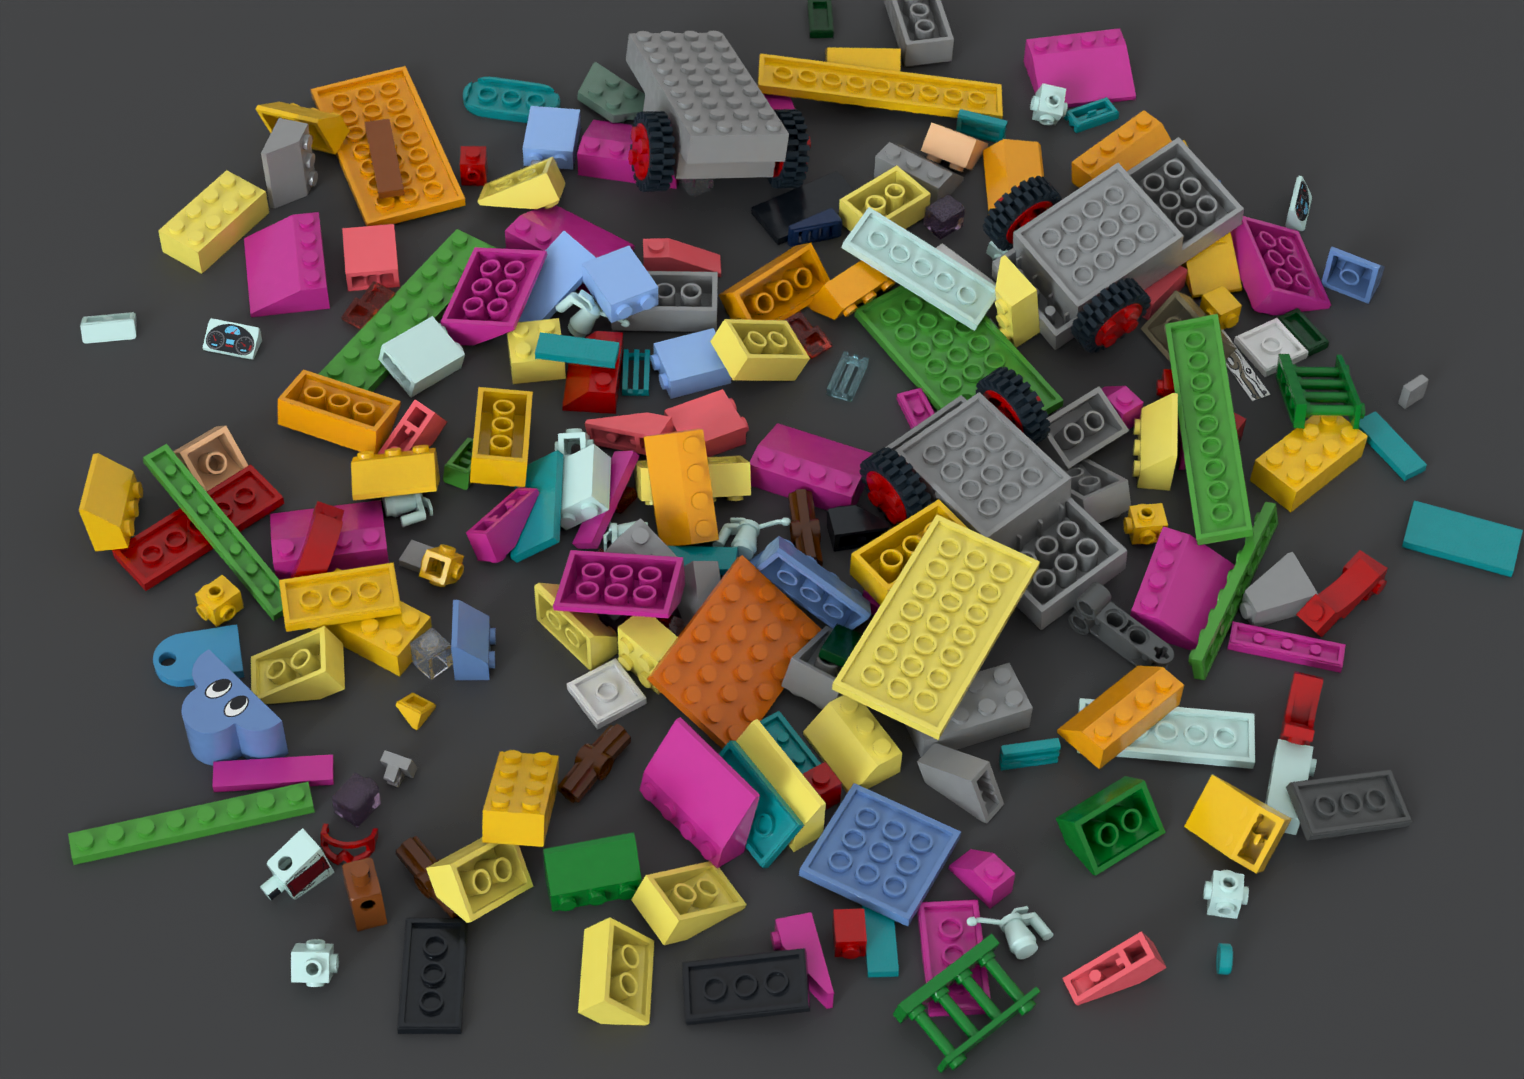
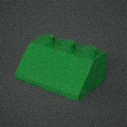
[1055,776,1166,876]
[543,832,642,912]

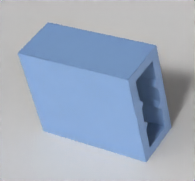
[523,106,581,170]
[582,246,659,323]
[650,328,731,399]

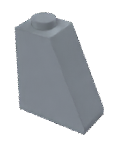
[1240,552,1318,627]
[677,561,720,627]
[917,743,1004,824]

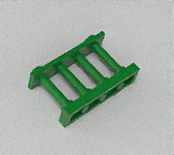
[1276,354,1365,429]
[893,934,1040,1073]

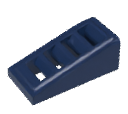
[788,208,842,247]

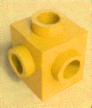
[1123,503,1168,545]
[419,544,464,587]
[195,575,244,627]

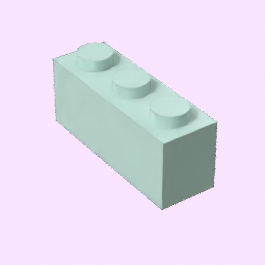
[1265,739,1317,835]

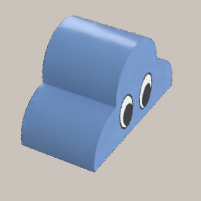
[181,649,289,766]

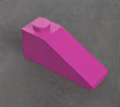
[466,487,539,563]
[770,912,834,1009]

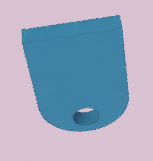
[153,624,244,687]

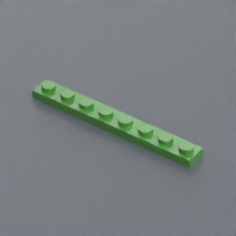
[143,444,284,621]
[1189,502,1278,681]
[68,782,315,865]

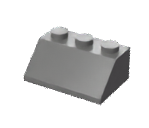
[261,118,318,208]
[874,142,964,210]
[1037,386,1129,470]

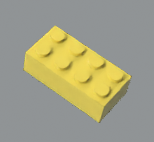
[158,170,269,274]

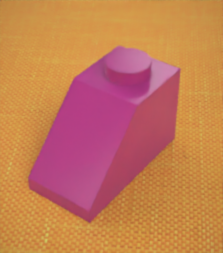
[1102,386,1144,429]
[948,849,1015,909]

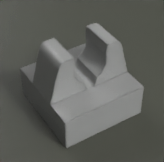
[380,750,417,787]

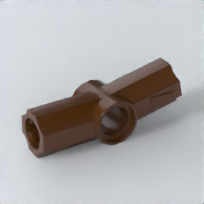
[788,489,823,566]
[557,724,631,803]
[395,836,461,918]

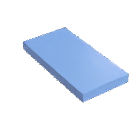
[518,231,596,322]

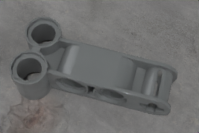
[1068,582,1174,670]

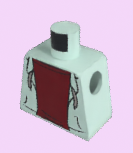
[260,828,334,901]

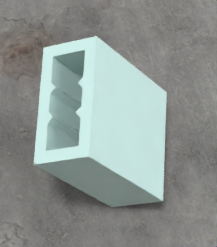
[378,316,465,398]
[560,444,611,530]

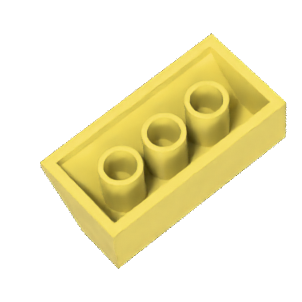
[634,456,751,505]
[736,719,826,852]

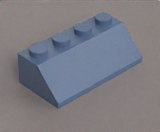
[755,536,871,630]

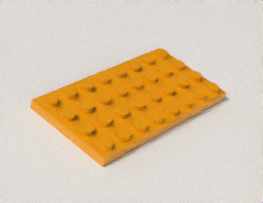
[311,66,466,226]

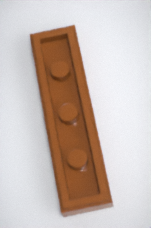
[365,119,404,199]

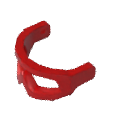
[321,823,379,865]

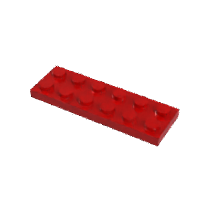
[112,464,285,591]

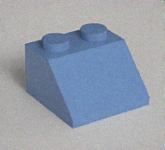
[1321,247,1385,304]
[451,600,496,681]

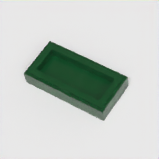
[807,0,834,38]
[1277,308,1329,357]
[818,624,863,667]

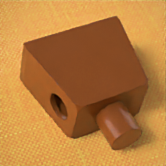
[342,857,387,932]

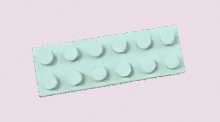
[841,207,996,331]
[1077,698,1255,769]

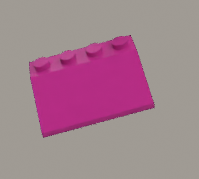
[1024,28,1136,108]
[577,120,679,189]
[505,205,635,295]
[244,212,330,317]
[1231,216,1331,316]
[440,247,548,346]
[750,423,873,511]
[270,500,389,580]
[1130,526,1235,650]
[553,550,685,618]
[639,717,760,868]

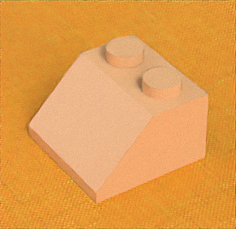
[921,122,989,172]
[173,426,249,492]

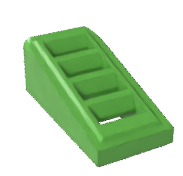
[443,437,473,490]

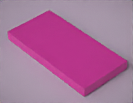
[917,900,991,1017]

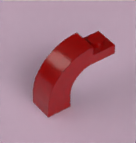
[290,501,344,578]
[1280,671,1324,746]

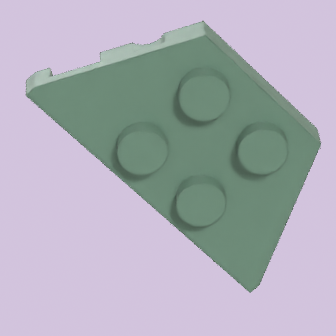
[577,62,645,123]

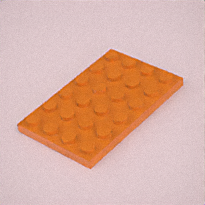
[647,555,822,749]

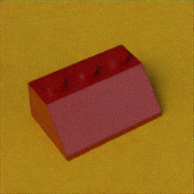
[562,331,623,414]

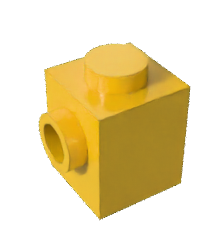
[1200,286,1242,330]

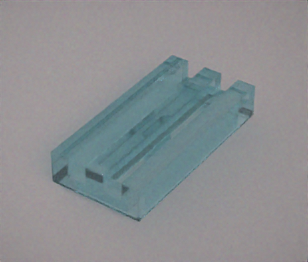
[826,351,869,402]

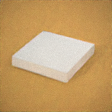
[1234,318,1308,377]
[567,658,647,730]

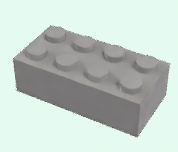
[884,0,954,67]
[612,271,718,332]
[905,663,1033,757]

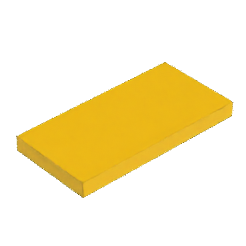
[279,562,402,632]

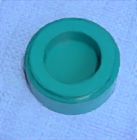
[1216,943,1233,975]

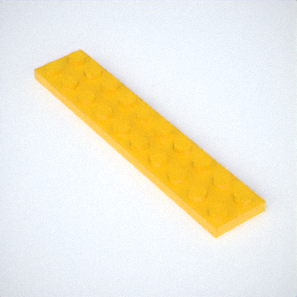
[757,53,1003,119]

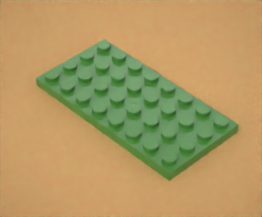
[854,285,1064,414]

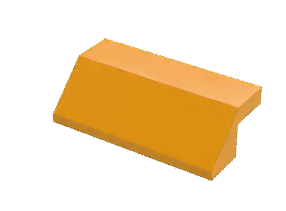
[983,139,1044,212]

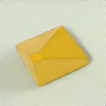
[396,693,436,730]

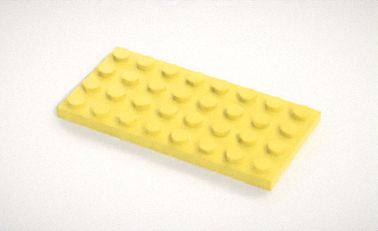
[832,514,1040,740]

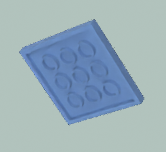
[799,783,961,926]

